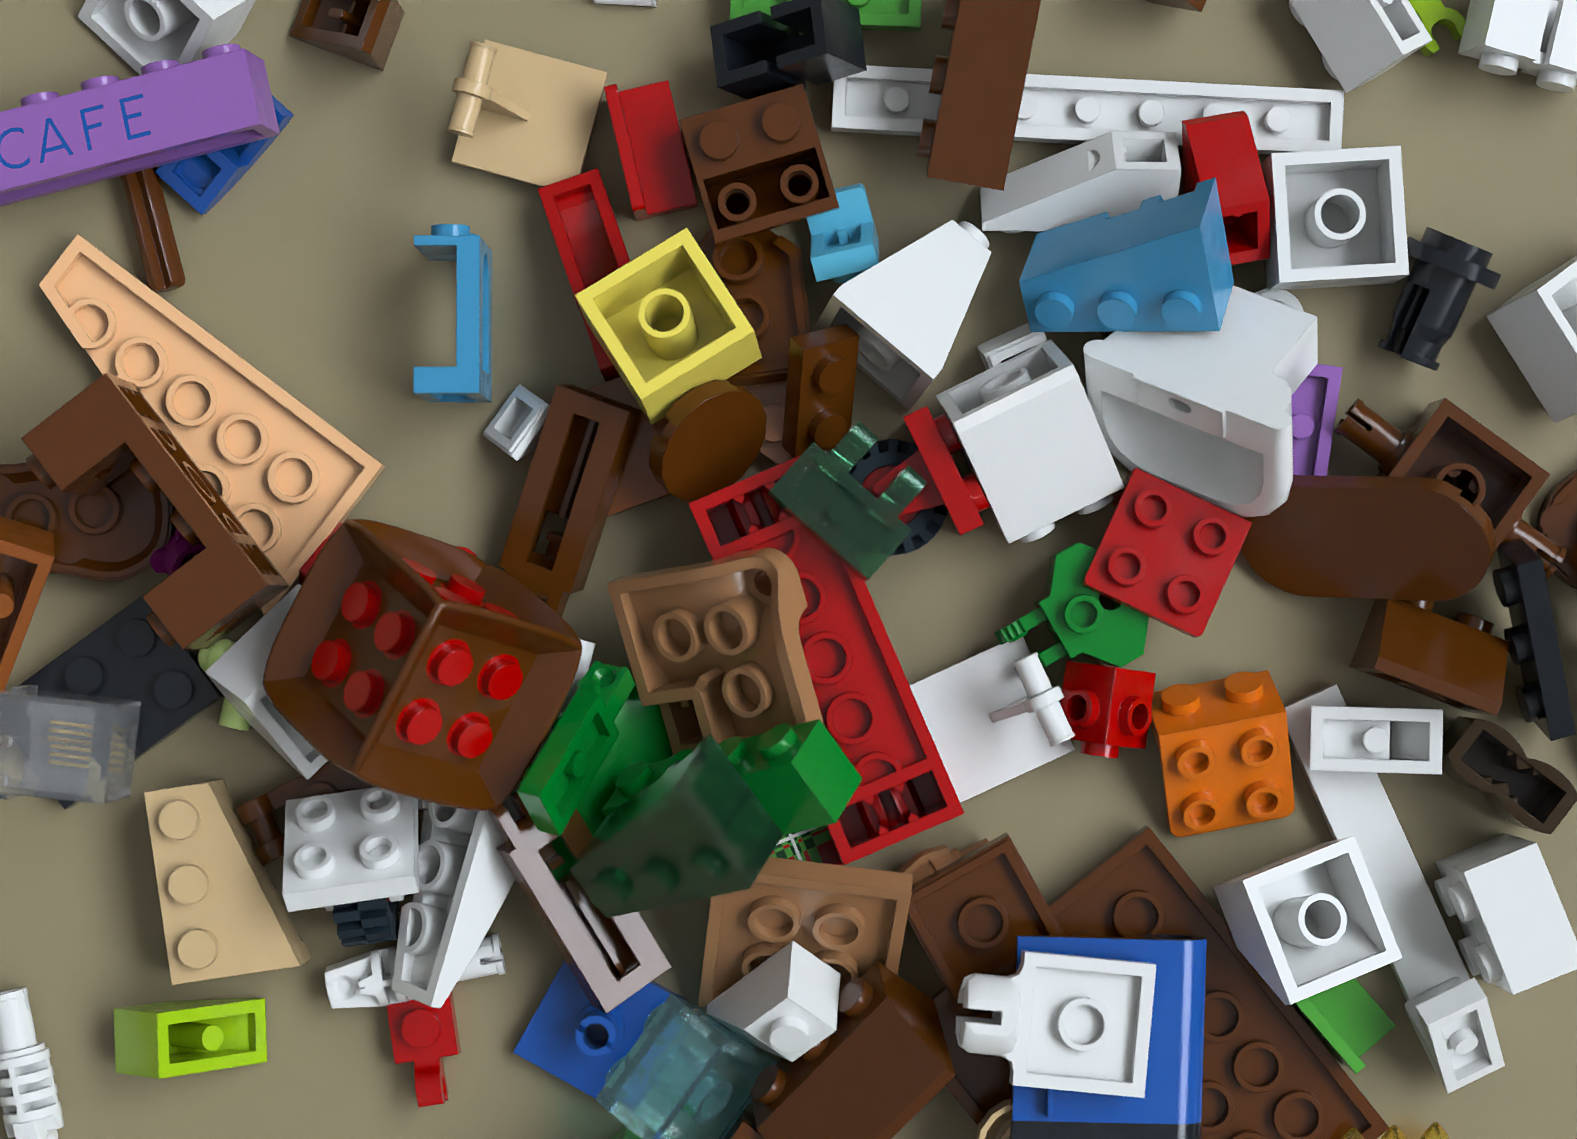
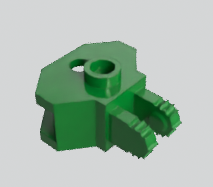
[994,542,1149,672]

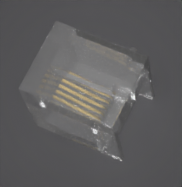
[0,685,141,804]

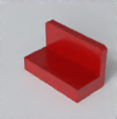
[604,80,698,221]

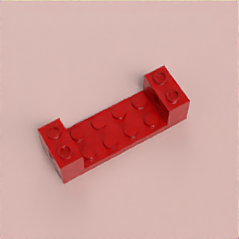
[688,452,965,865]

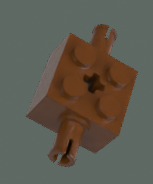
[1334,398,1567,580]

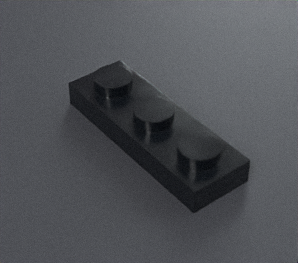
[1493,538,1576,741]

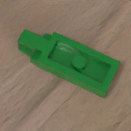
[517,661,635,836]

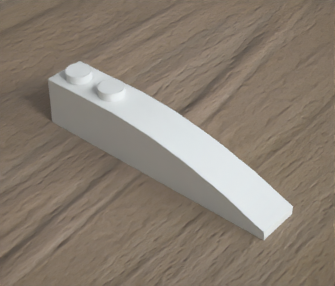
[391,639,596,1008]

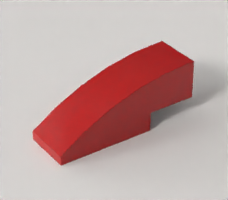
[538,168,631,382]

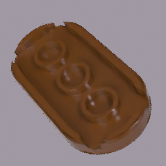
[1241,475,1496,601]

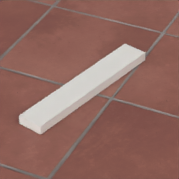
[1284,684,1470,1001]

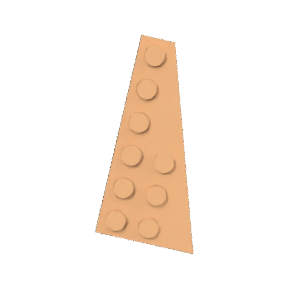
[39,234,386,615]

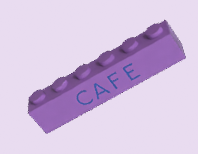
[0,44,280,207]

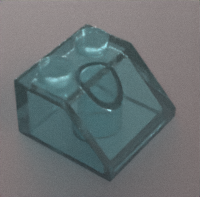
[595,994,777,1139]

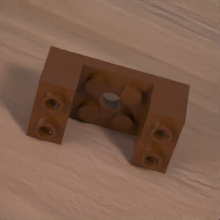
[21,373,289,650]

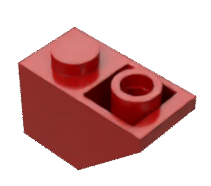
[1182,110,1270,265]

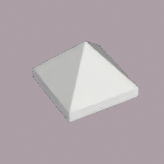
[483,384,550,461]

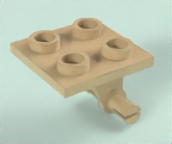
[447,39,608,187]

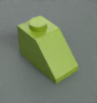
[113,998,267,1079]

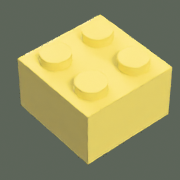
[575,228,762,425]

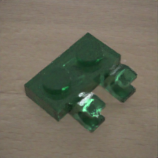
[767,421,928,581]

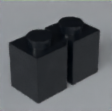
[710,0,867,100]

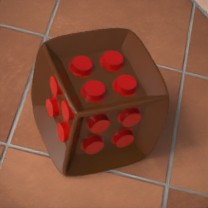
[263,519,582,811]

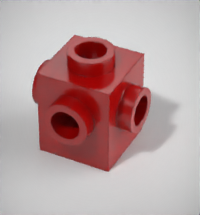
[1059,661,1156,759]

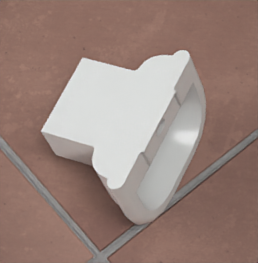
[1083,286,1318,518]

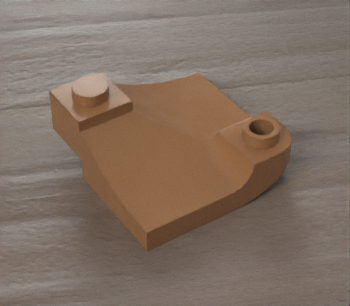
[606,548,824,755]

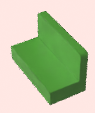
[1292,978,1396,1074]

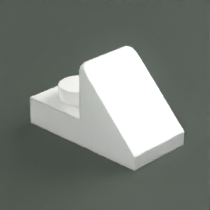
[1310,705,1443,775]
[1405,977,1505,1094]

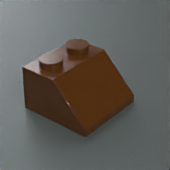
[1349,599,1509,716]

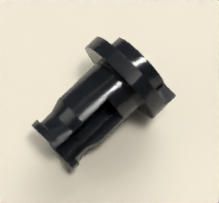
[1378,227,1501,371]

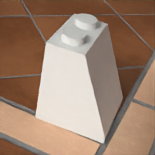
[935,339,1125,544]

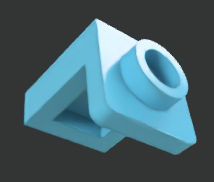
[807,183,879,283]

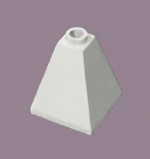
[813,220,992,411]

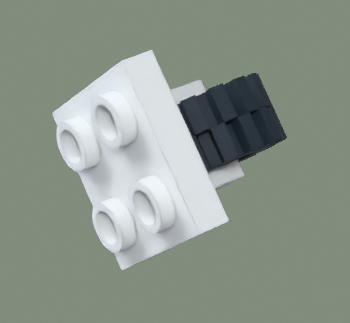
[282,787,419,947]

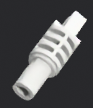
[324,933,506,1009]
[0,987,64,1139]

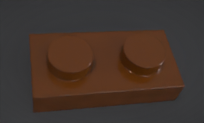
[782,323,859,458]

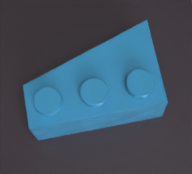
[1019,178,1234,332]

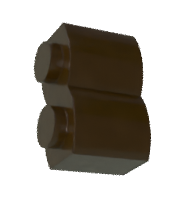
[1442,716,1577,834]

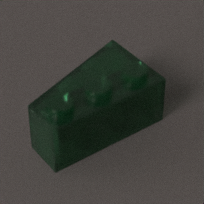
[569,734,783,918]

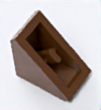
[290,0,405,71]

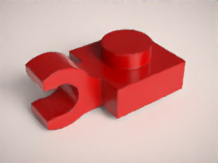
[387,991,461,1108]

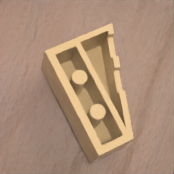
[144,779,312,985]

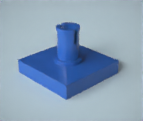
[513,960,687,1115]

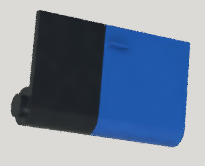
[1010,934,1207,1139]

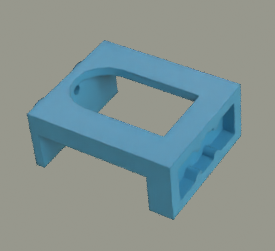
[413,224,492,403]

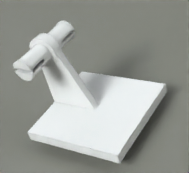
[910,637,1075,803]

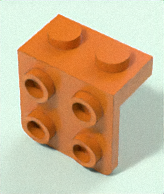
[1150,670,1295,837]

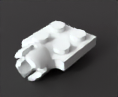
[956,950,1156,1098]

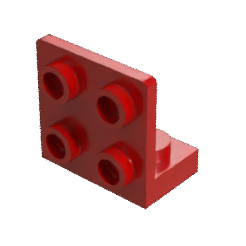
[1083,468,1252,638]

